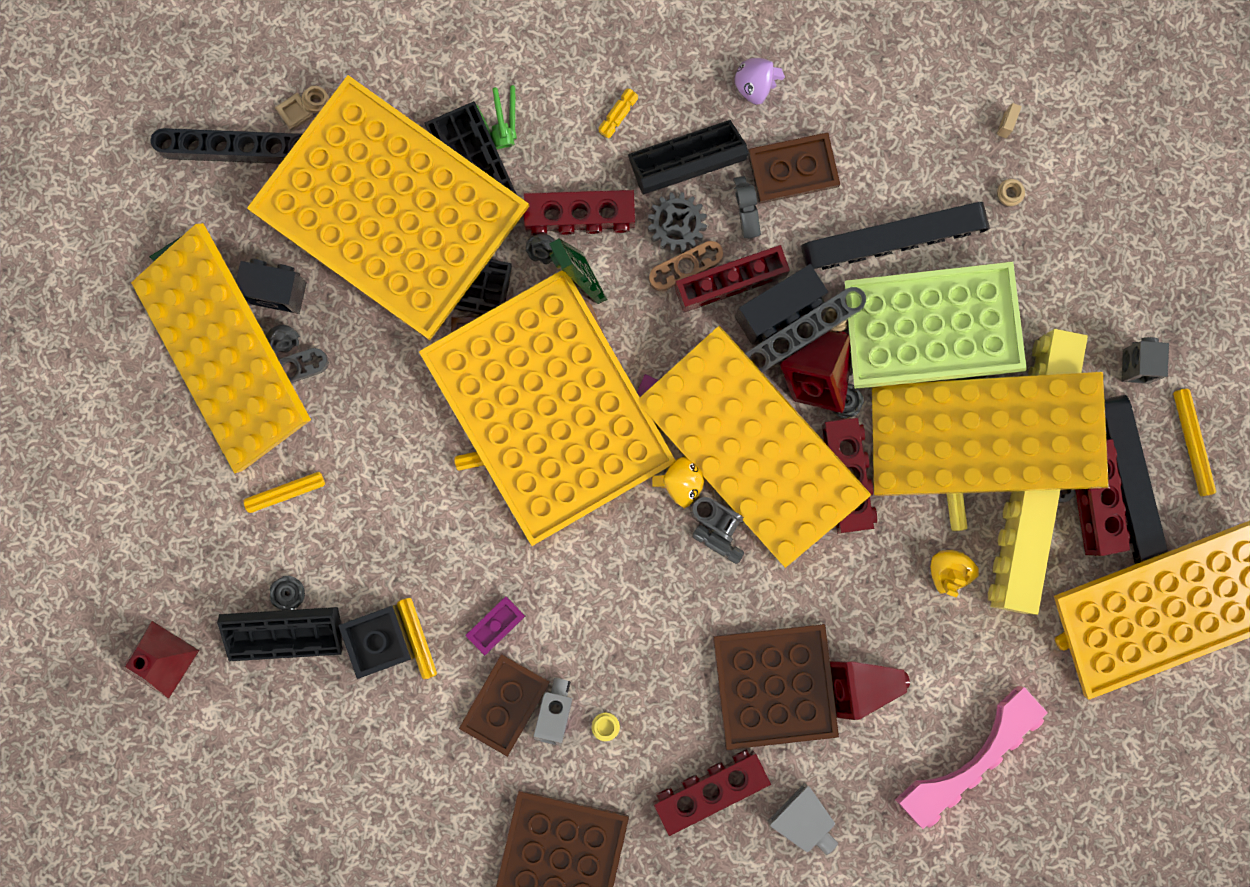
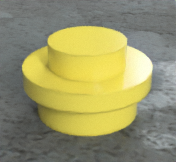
[591,712,620,741]

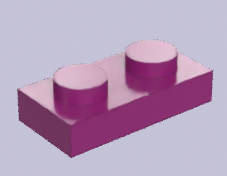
[465,596,526,656]

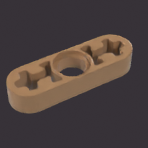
[649,241,723,291]

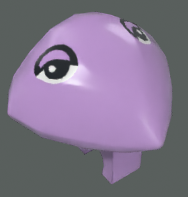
[734,58,785,105]

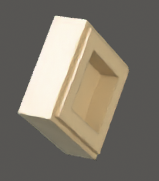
[275,92,314,131]
[996,103,1022,138]

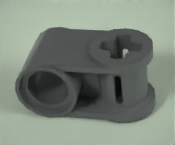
[690,497,744,543]

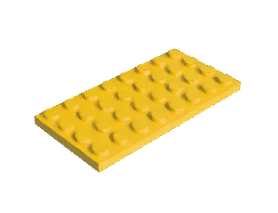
[131,223,311,474]
[638,326,871,568]
[872,372,1109,496]
[1054,520,1250,700]

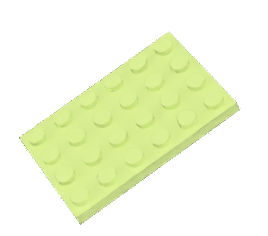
[845,262,1026,389]

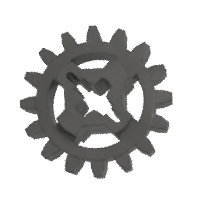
[648,192,707,253]

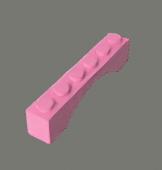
[895,686,1047,829]

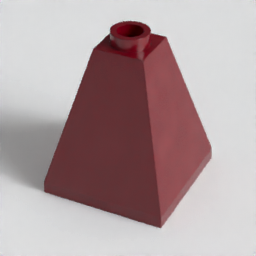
[780,331,852,413]
[121,621,200,699]
[830,661,910,720]

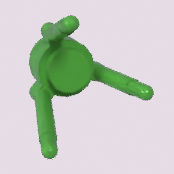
[477,85,517,149]

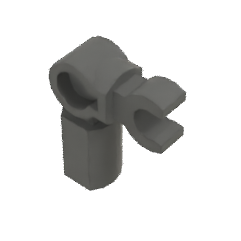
[733,176,761,239]

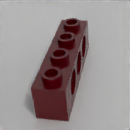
[524,190,635,235]
[674,245,790,313]
[822,418,878,534]
[1075,439,1130,556]
[653,749,771,836]

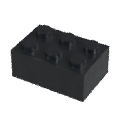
[735,264,828,344]

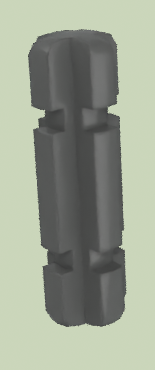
[692,525,744,564]

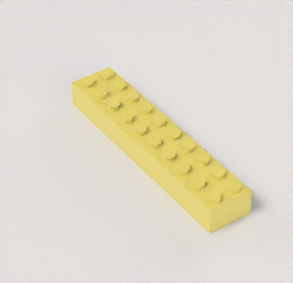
[988,329,1088,615]

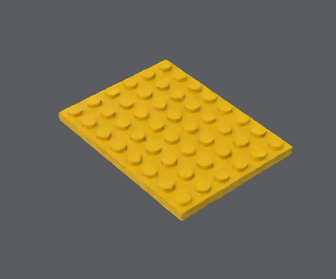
[247,75,529,341]
[419,270,675,546]

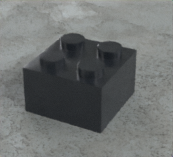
[236,259,307,314]
[338,605,415,679]

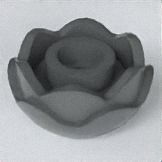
[526,233,555,264]
[266,325,300,354]
[833,384,864,418]
[270,576,305,610]

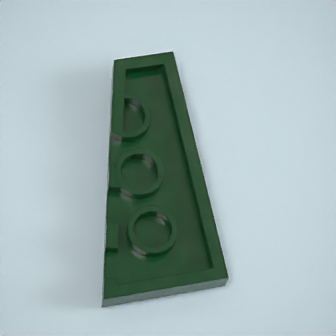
[549,238,608,304]

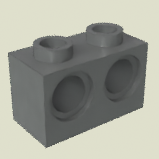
[1122,337,1169,384]

